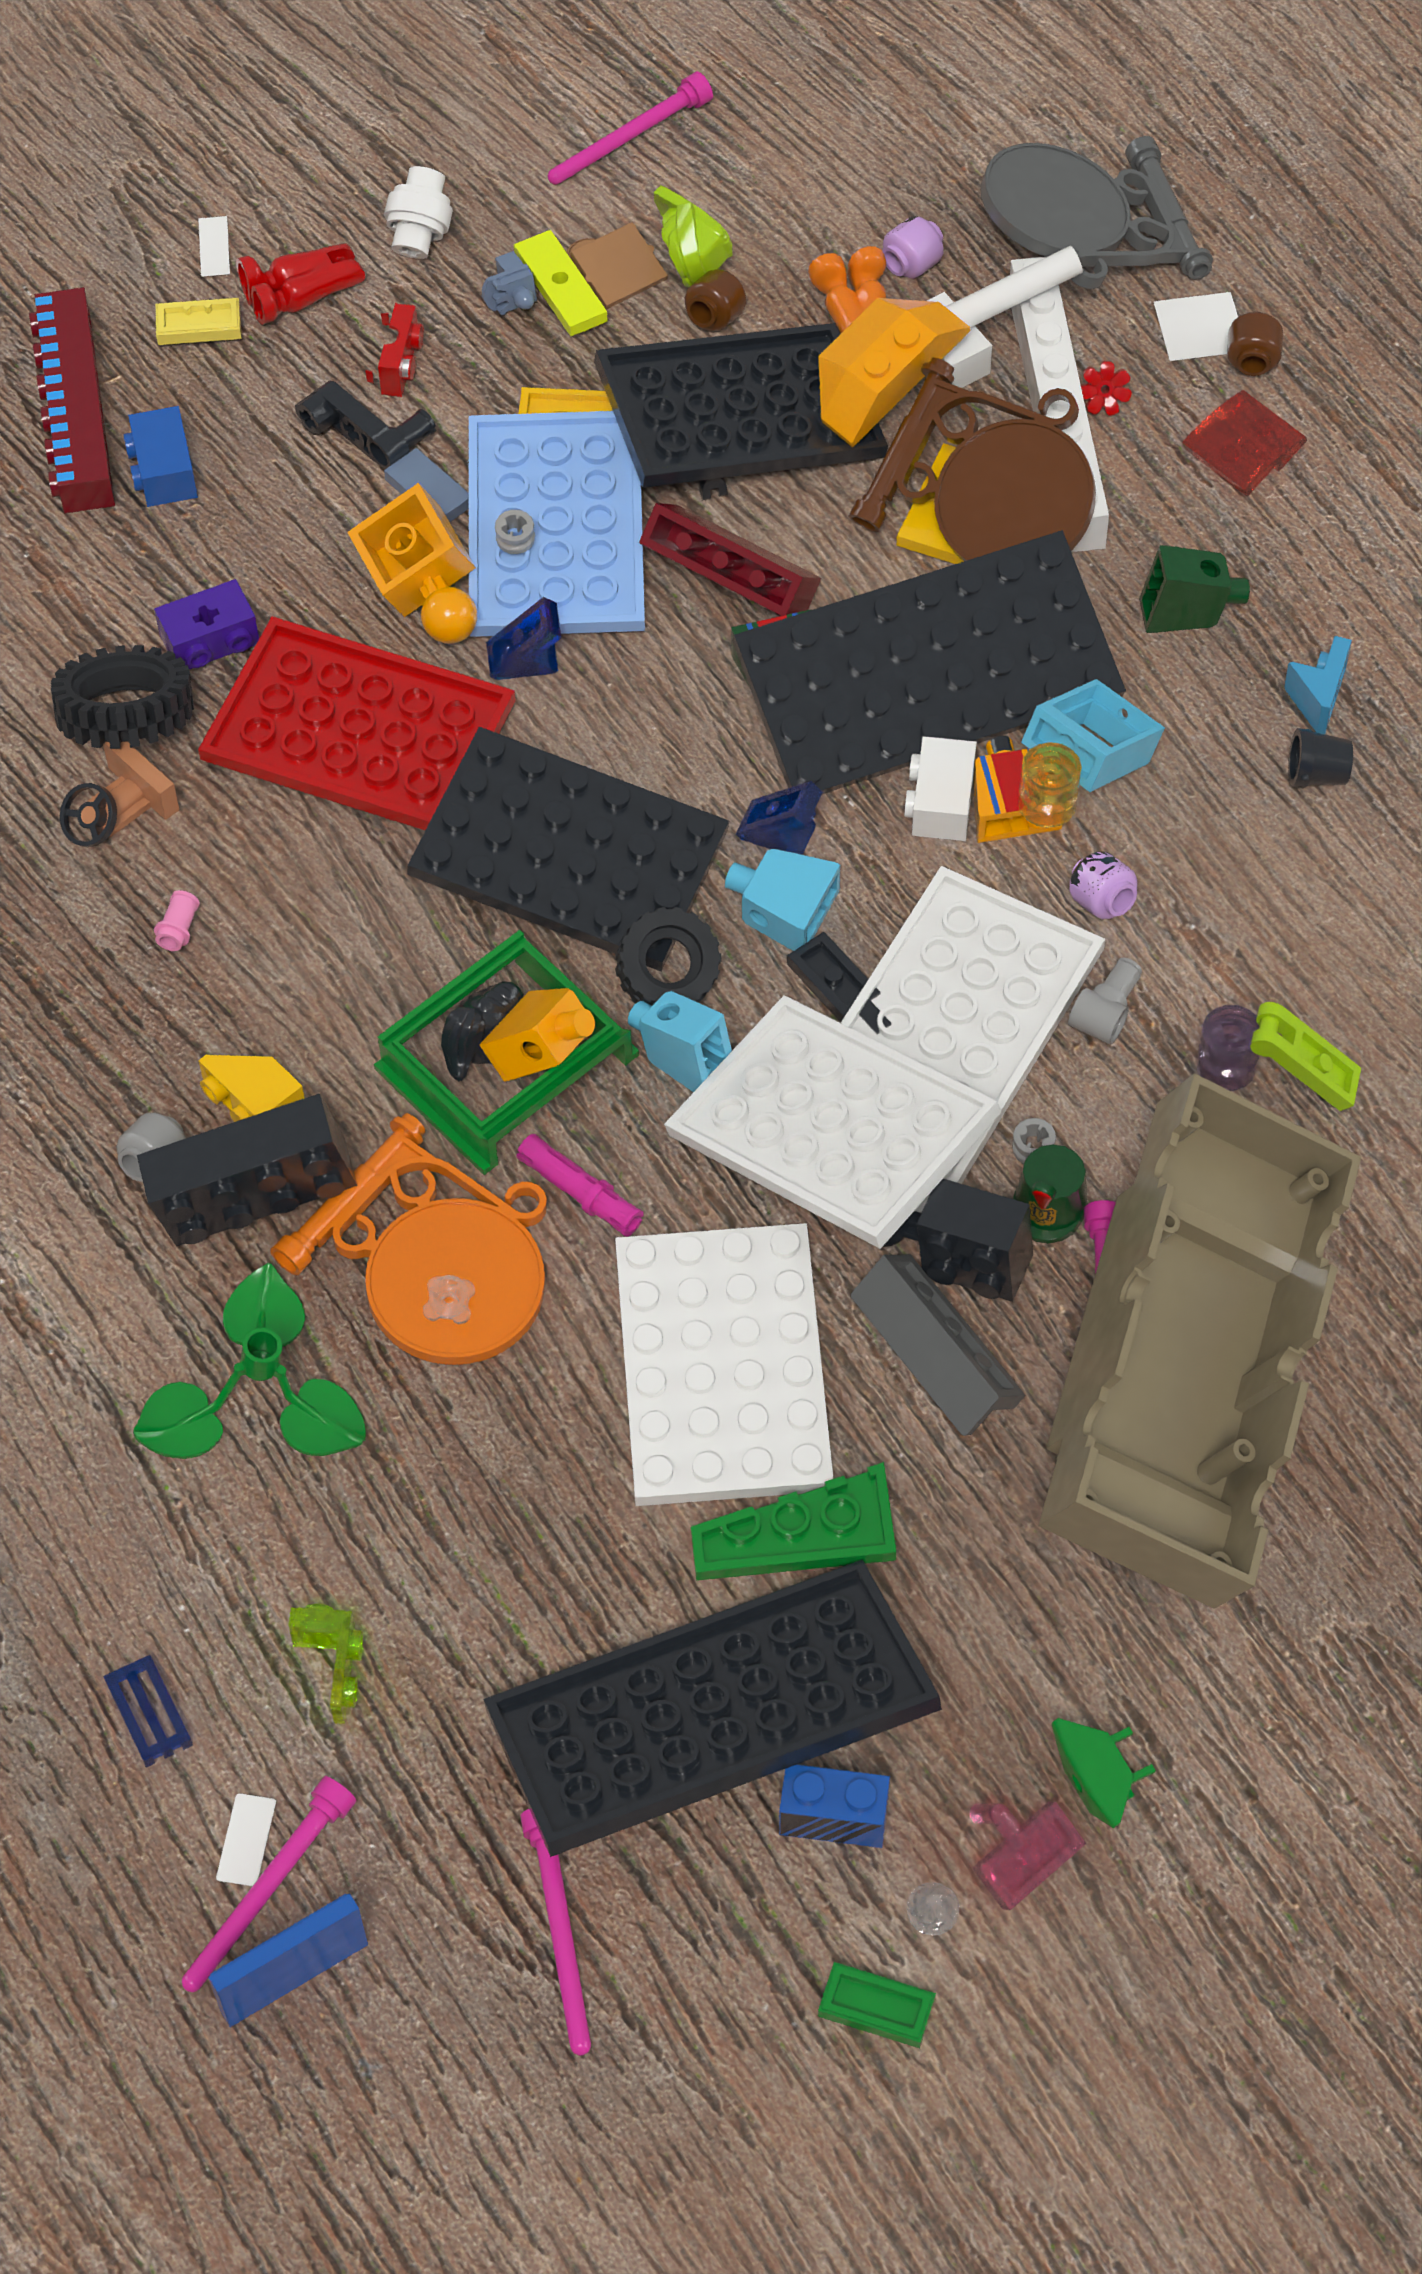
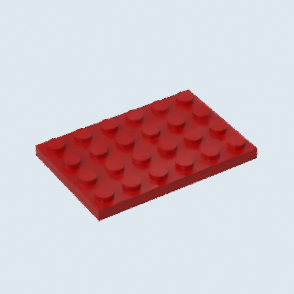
[198,616,516,830]

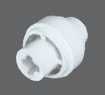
[384,166,453,259]

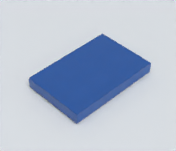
[208,1893,368,2027]

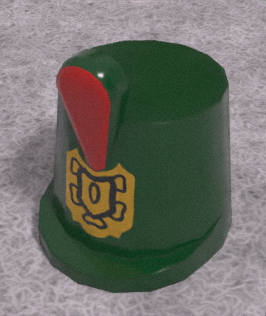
[1013,1144,1088,1244]

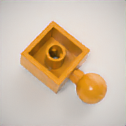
[347,483,477,644]

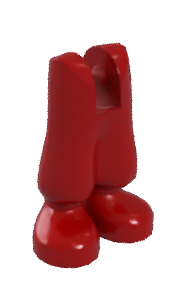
[236,243,366,325]

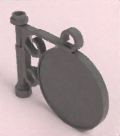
[980,136,1213,289]

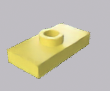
[155,298,242,345]

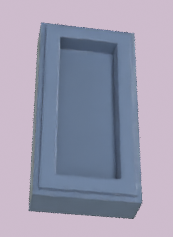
[384,448,469,522]

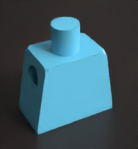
[725,849,840,951]
[628,991,732,1092]

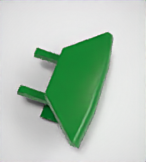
[1051,1718,1156,1828]

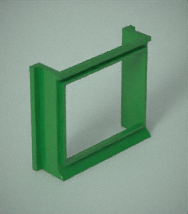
[374,930,639,1175]

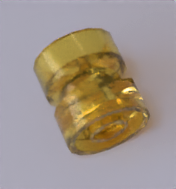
[1018,742,1082,828]

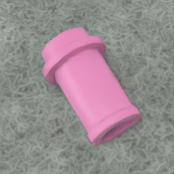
[154,890,200,951]

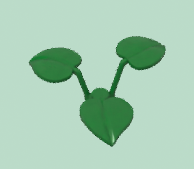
[133,1263,366,1459]

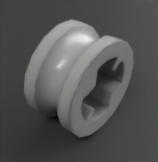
[495,510,535,554]
[1012,1118,1056,1164]

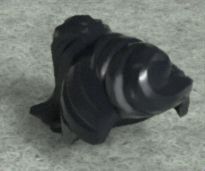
[441,981,524,1082]

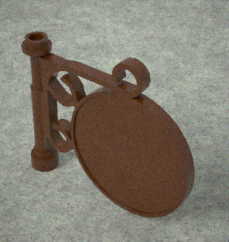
[848,357,1096,561]

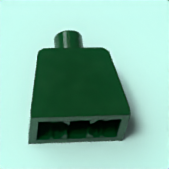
[1139,545,1250,633]

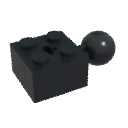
[867,1178,1033,1302]

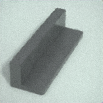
[851,1254,1026,1436]

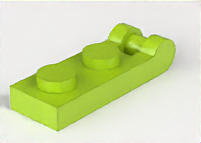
[1250,1002,1361,1111]

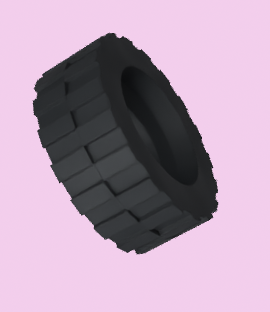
[615,907,722,1006]

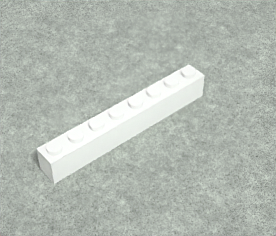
[1010,257,1109,552]

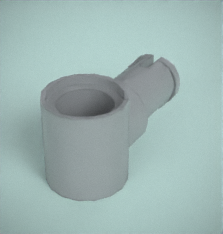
[1068,958,1142,1045]

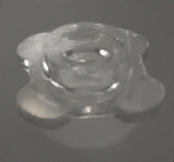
[423,1275,475,1324]

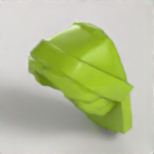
[653,185,733,287]

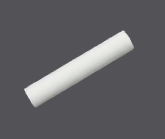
[945,246,1083,328]

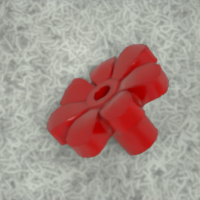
[1081,361,1132,416]

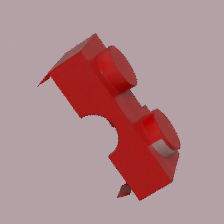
[365,303,424,397]

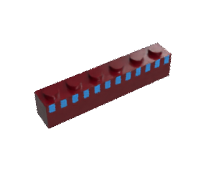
[29,287,115,514]

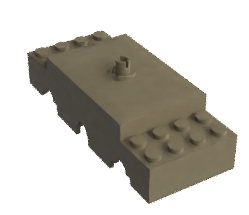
[1038,1073,1361,1609]

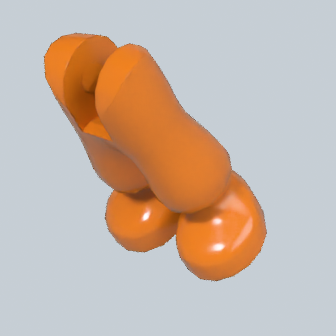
[808,246,887,333]

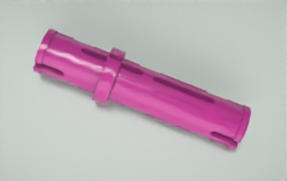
[516,1134,644,1237]

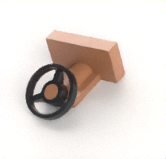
[60,741,179,847]

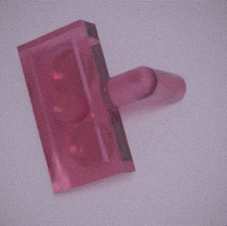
[970,1802,1086,1910]

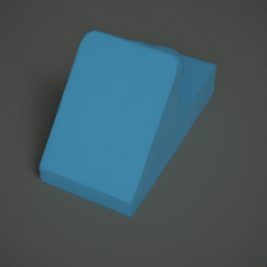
[1285,636,1352,734]

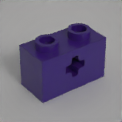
[154,579,259,669]

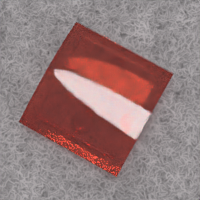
[1182,390,1307,497]

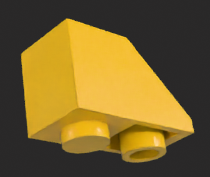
[198,1055,305,1122]

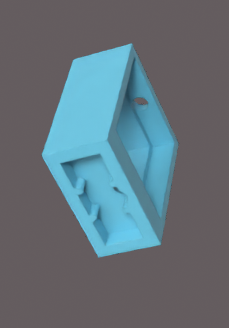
[1021,679,1165,792]

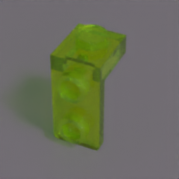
[288,1604,363,1724]

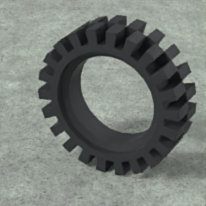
[51,645,194,749]

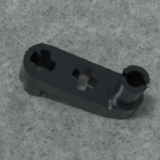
[295,380,436,469]

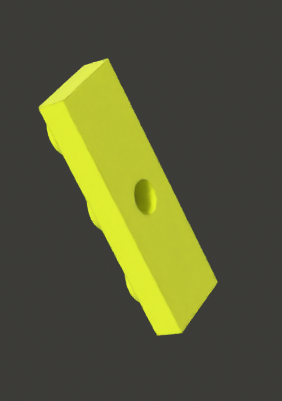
[514,230,608,337]

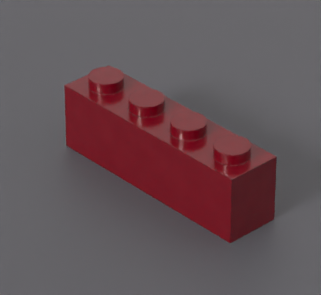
[639,503,822,616]

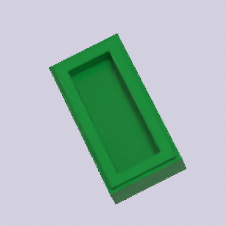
[818,1962,936,2049]

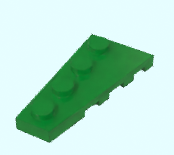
[691,1462,897,1581]

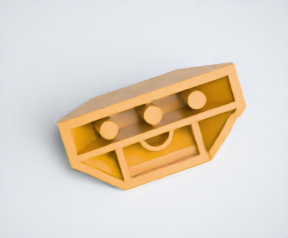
[818,298,971,447]

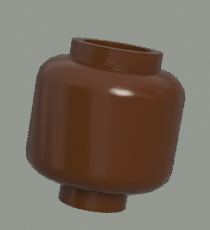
[684,269,746,332]
[1227,312,1283,376]

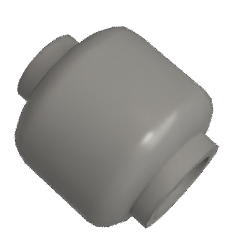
[116,1113,186,1182]

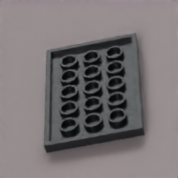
[594,323,888,488]
[407,727,729,972]

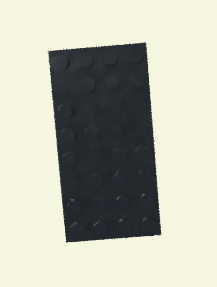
[732,530,1126,804]
[483,1559,942,1857]

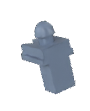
[482,251,537,315]

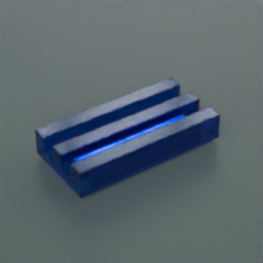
[103,1655,193,1768]

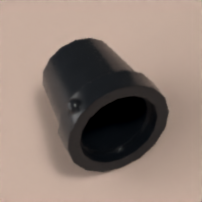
[1288,728,1353,788]

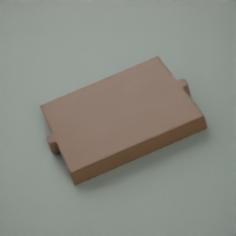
[570,222,668,309]

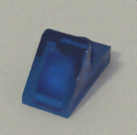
[486,597,562,680]
[735,781,823,855]

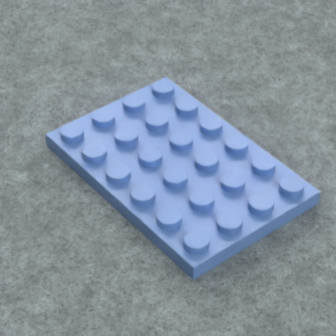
[469,411,645,637]

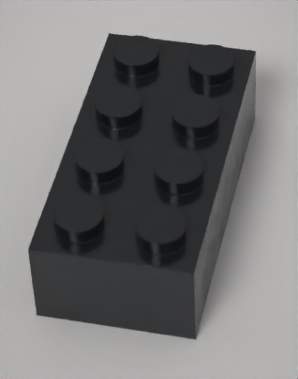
[137,1093,357,1247]

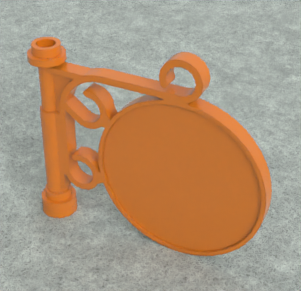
[270,1113,547,1365]

